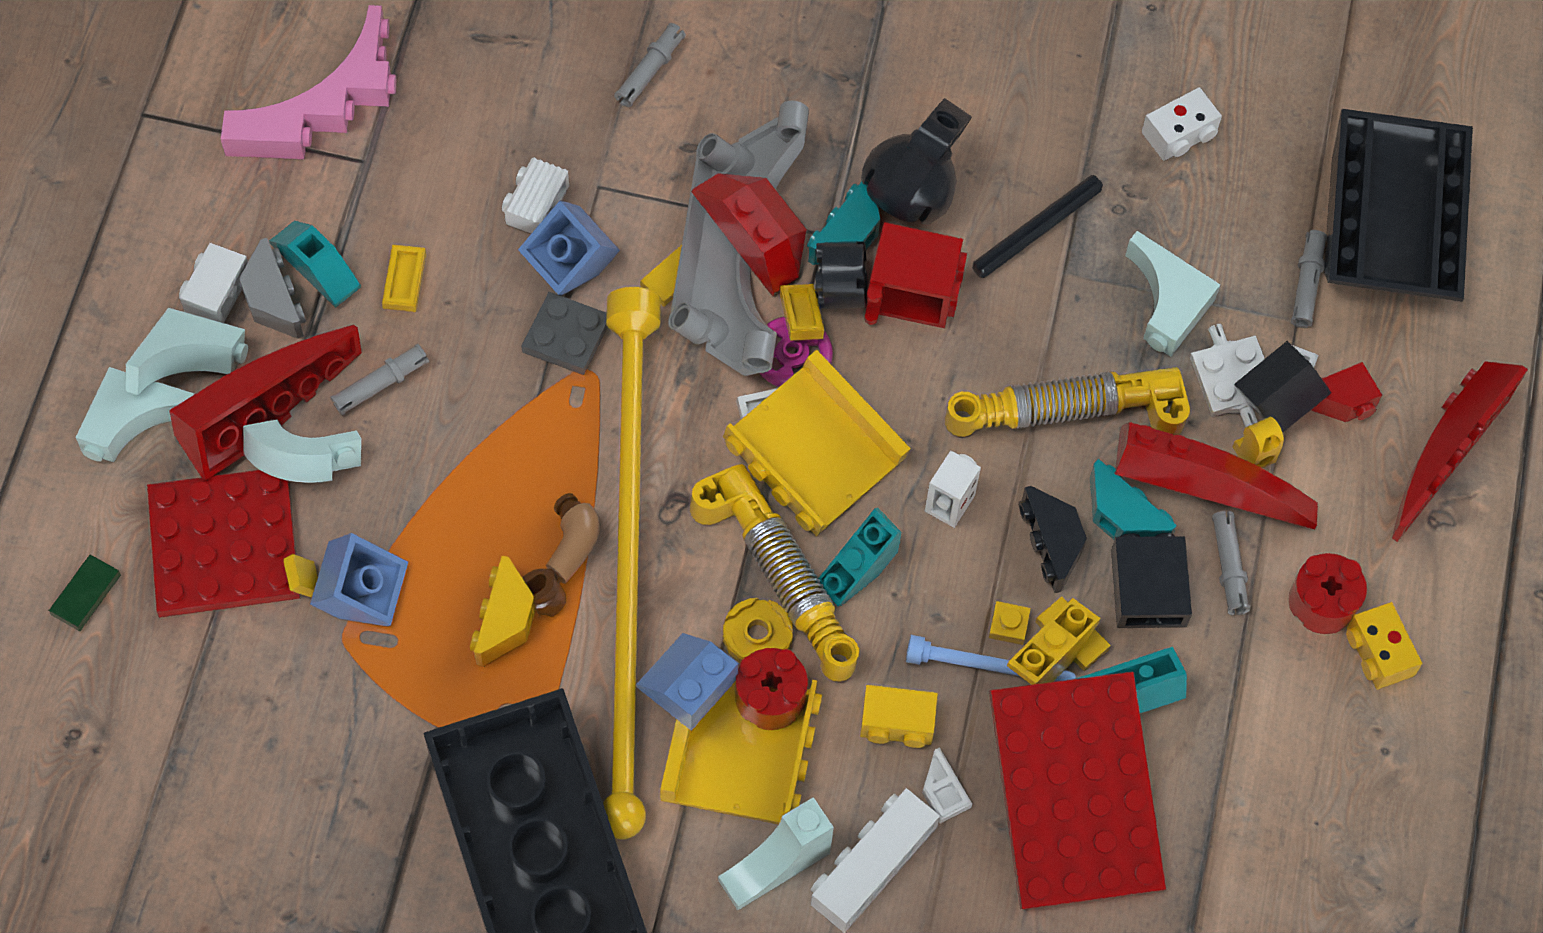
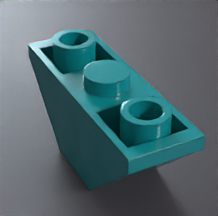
[807,181,880,265]
[269,220,361,308]
[1090,459,1177,540]
[816,508,902,607]

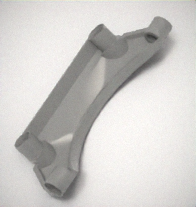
[668,101,809,376]

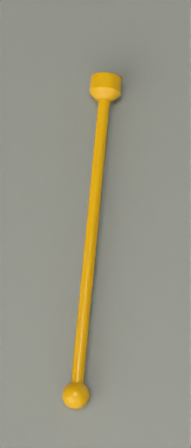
[603,287,661,839]

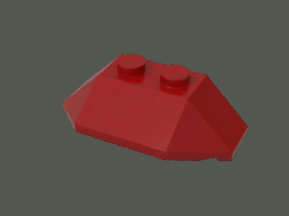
[691,173,807,295]

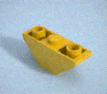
[470,556,535,666]
[1007,598,1101,685]

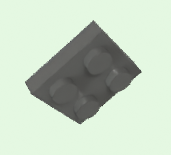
[521,292,608,375]

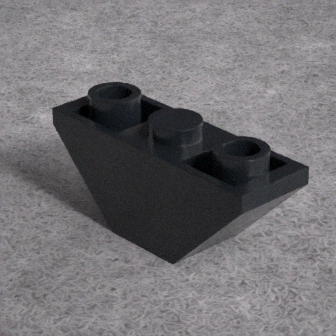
[1018,486,1087,593]

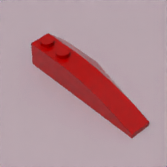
[169,324,362,481]
[1392,361,1528,542]
[1115,422,1318,530]

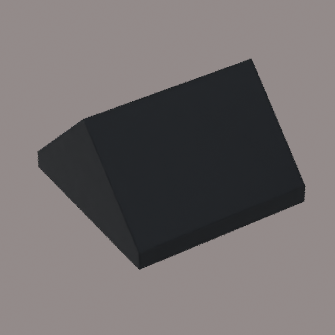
[1234,341,1331,433]

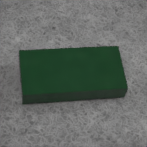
[48,554,121,631]

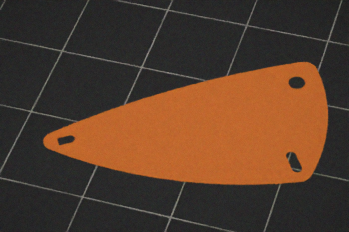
[342,370,600,728]

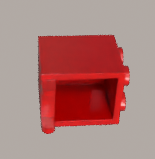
[864,222,968,329]

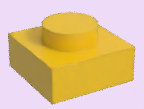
[989,601,1031,645]

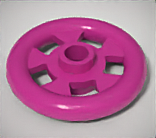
[759,316,833,387]

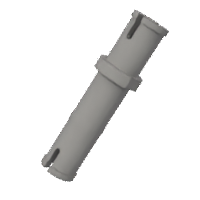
[614,23,686,107]
[1291,230,1327,328]
[330,344,429,415]
[1212,511,1250,615]

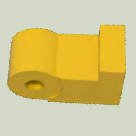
[1232,417,1284,468]

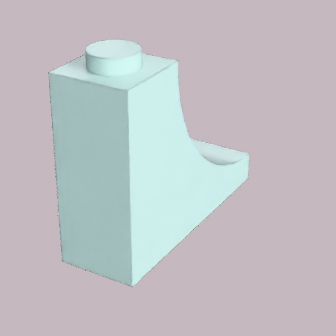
[1125,231,1220,357]
[125,308,248,395]
[76,367,194,462]
[718,797,834,910]

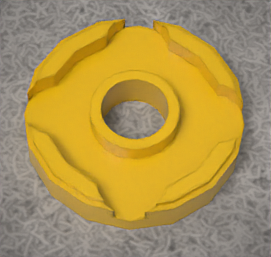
[723,598,793,663]

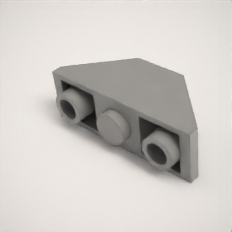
[239,238,306,339]

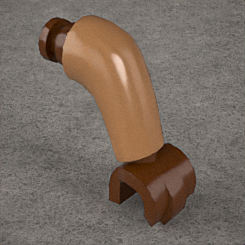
[522,493,600,617]

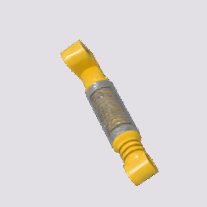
[945,367,1190,437]
[690,464,859,682]

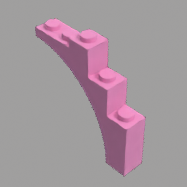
[221,5,396,159]

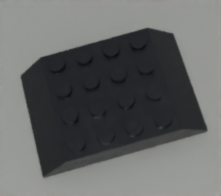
[1324,109,1473,302]

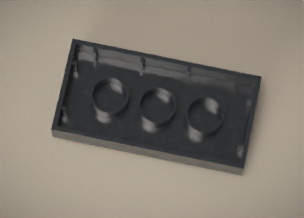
[423,688,647,933]

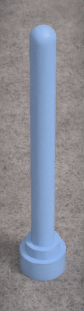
[906,635,1076,682]

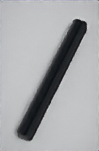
[972,175,1103,278]

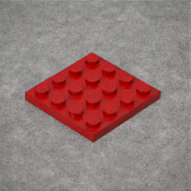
[147,470,301,618]

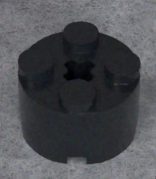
[816,241,868,309]

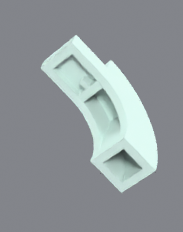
[243,419,361,483]

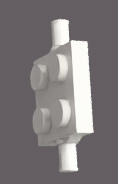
[1190,324,1264,427]

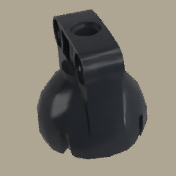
[861,98,972,224]

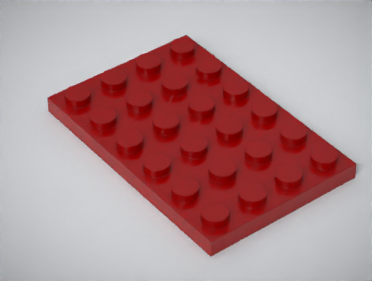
[989,672,1166,909]

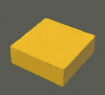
[284,554,318,598]

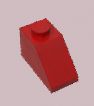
[1311,362,1382,422]

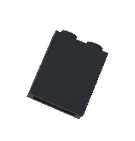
[1111,533,1192,628]

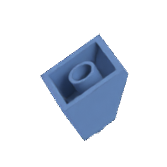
[518,200,620,296]
[310,533,408,626]
[636,633,739,731]

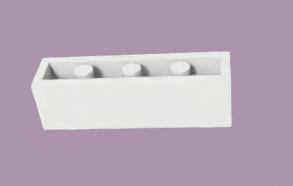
[811,788,940,933]

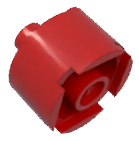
[1289,553,1367,634]
[735,648,808,730]

